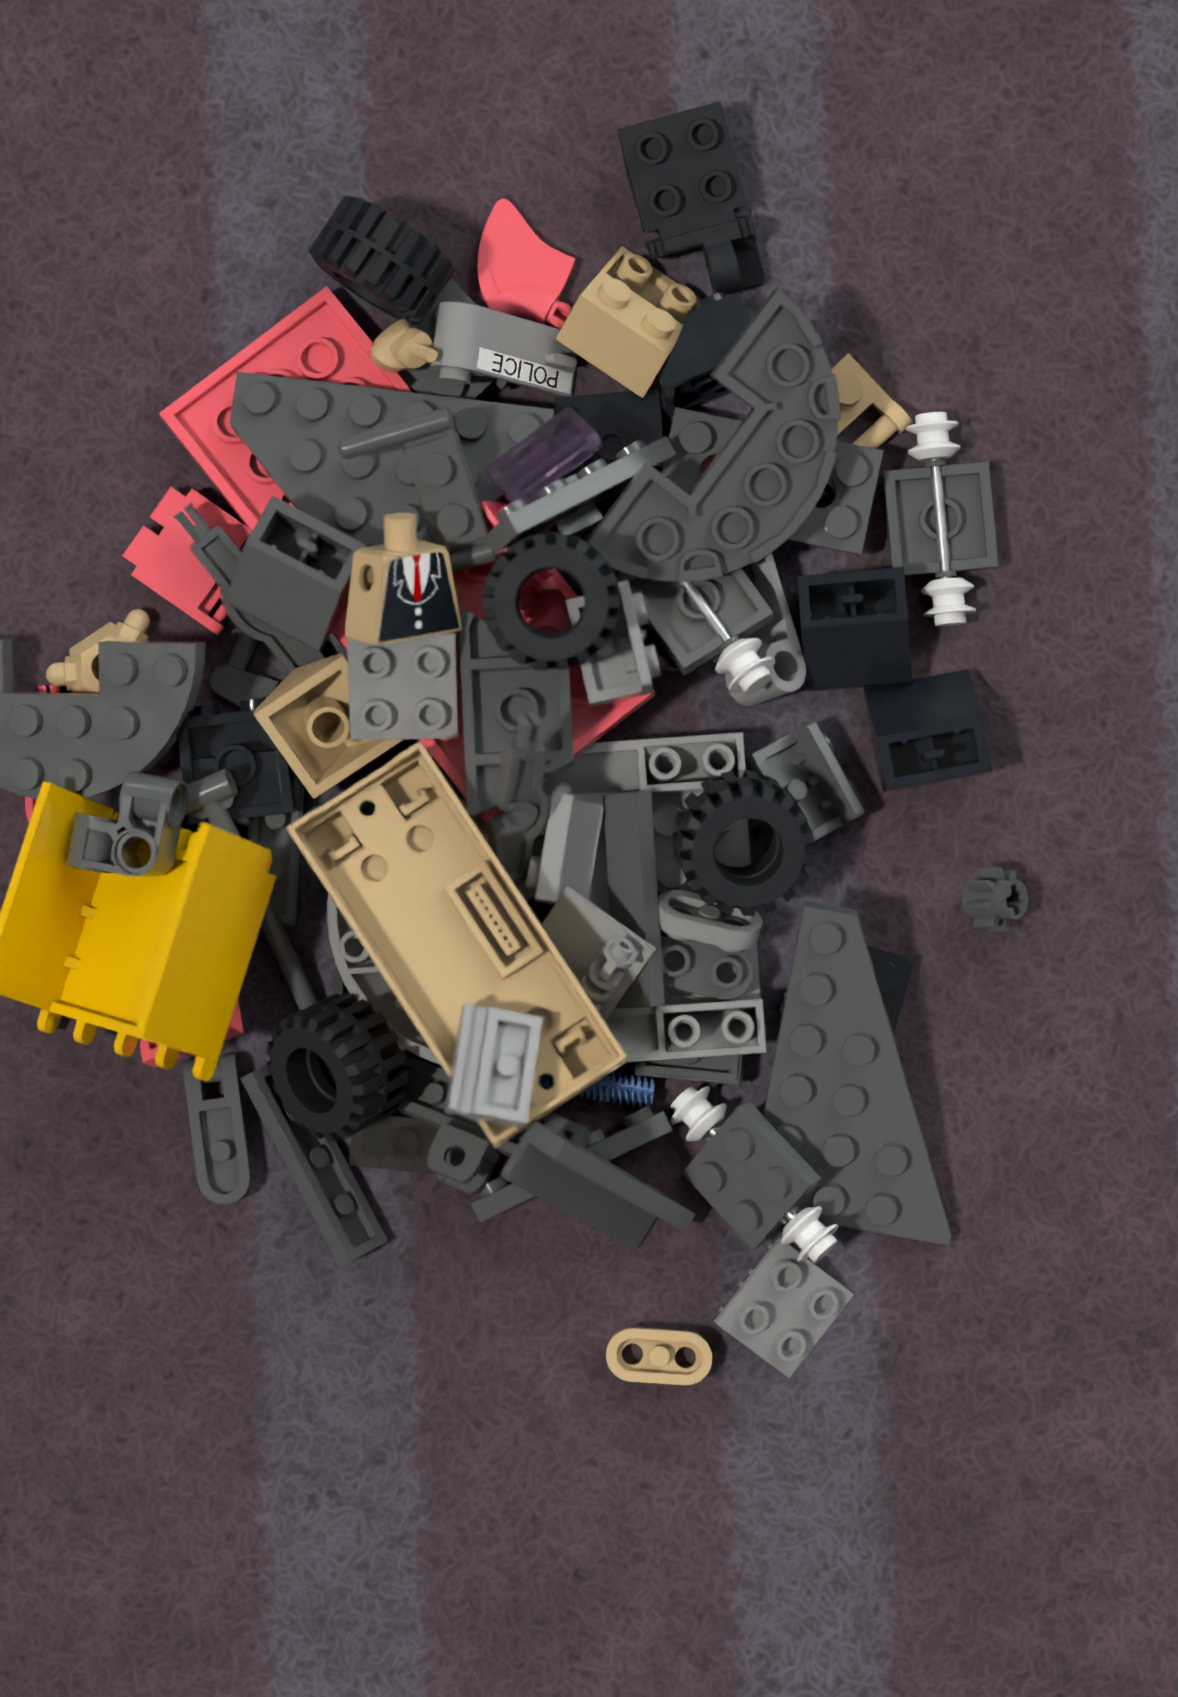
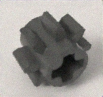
[962,867,1028,932]

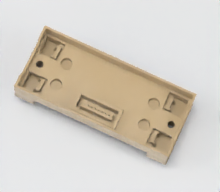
[286,741,627,1149]

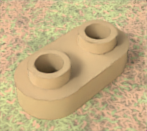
[606,1327,712,1385]

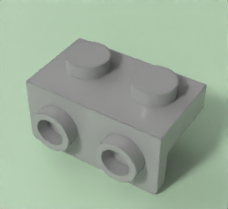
[566,580,661,707]
[526,792,604,905]

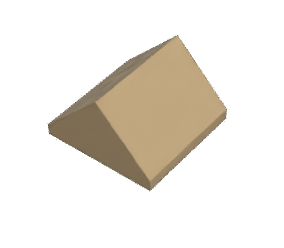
[253,653,402,799]

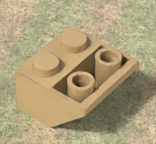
[556,246,702,398]

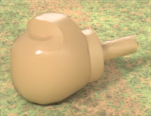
[370,319,438,372]

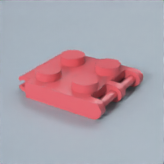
[122,487,251,636]

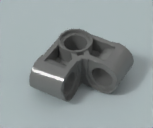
[66,771,188,876]

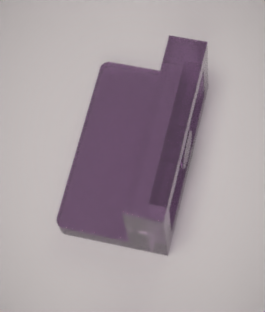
[484,406,603,505]

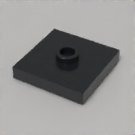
[554,389,663,501]

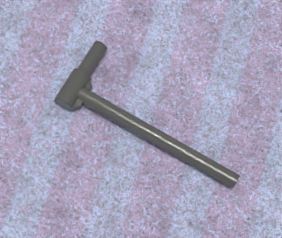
[186,768,319,1011]

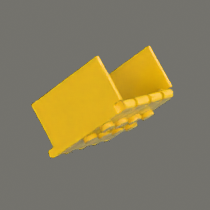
[0,781,276,1081]

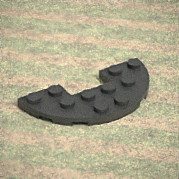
[585,289,841,582]
[0,638,205,799]

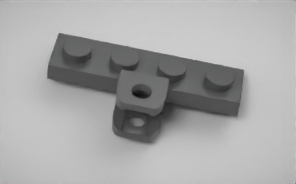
[484,436,677,555]
[396,1054,591,1196]

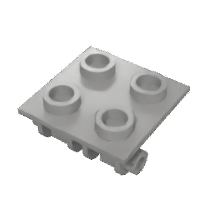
[347,632,458,740]
[541,886,656,1022]
[714,1237,854,1378]

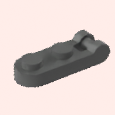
[183,1053,252,1205]

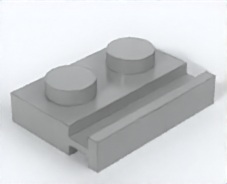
[445,1002,543,1128]

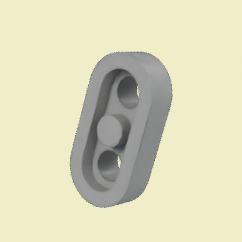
[658,890,762,952]

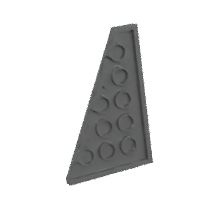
[763,901,951,1246]

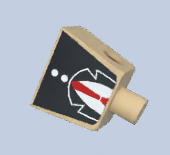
[345,513,461,646]

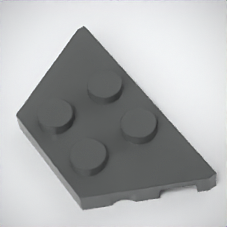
[459,610,574,819]

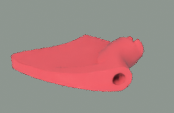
[477,199,576,329]

